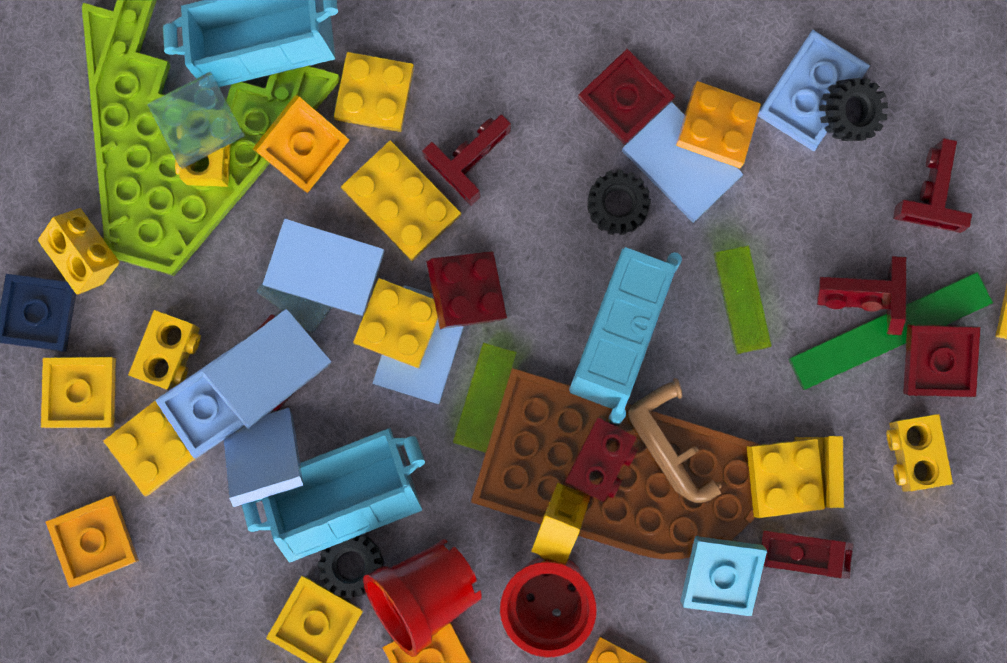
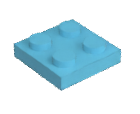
[680,536,767,616]

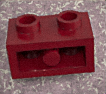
[564,418,638,502]

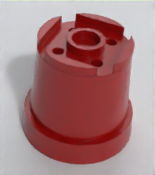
[363,539,482,657]
[500,558,597,658]

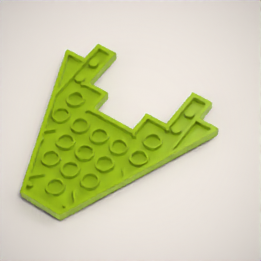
[82,0,340,276]

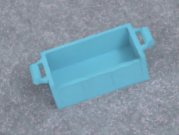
[163,0,338,90]
[569,247,682,426]
[242,428,425,563]

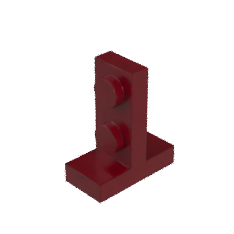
[422,114,511,206]
[893,138,972,233]
[817,256,907,335]
[762,530,854,579]

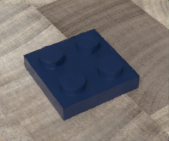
[0,274,76,352]

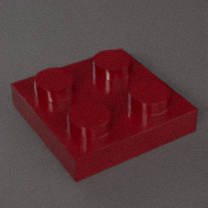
[578,49,675,145]
[426,251,507,329]
[903,324,981,397]

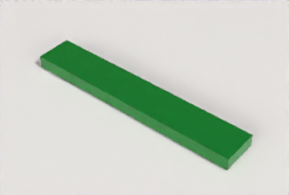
[788,272,993,390]

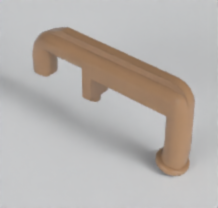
[628,378,722,503]

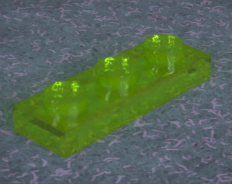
[713,245,772,355]
[453,342,517,453]

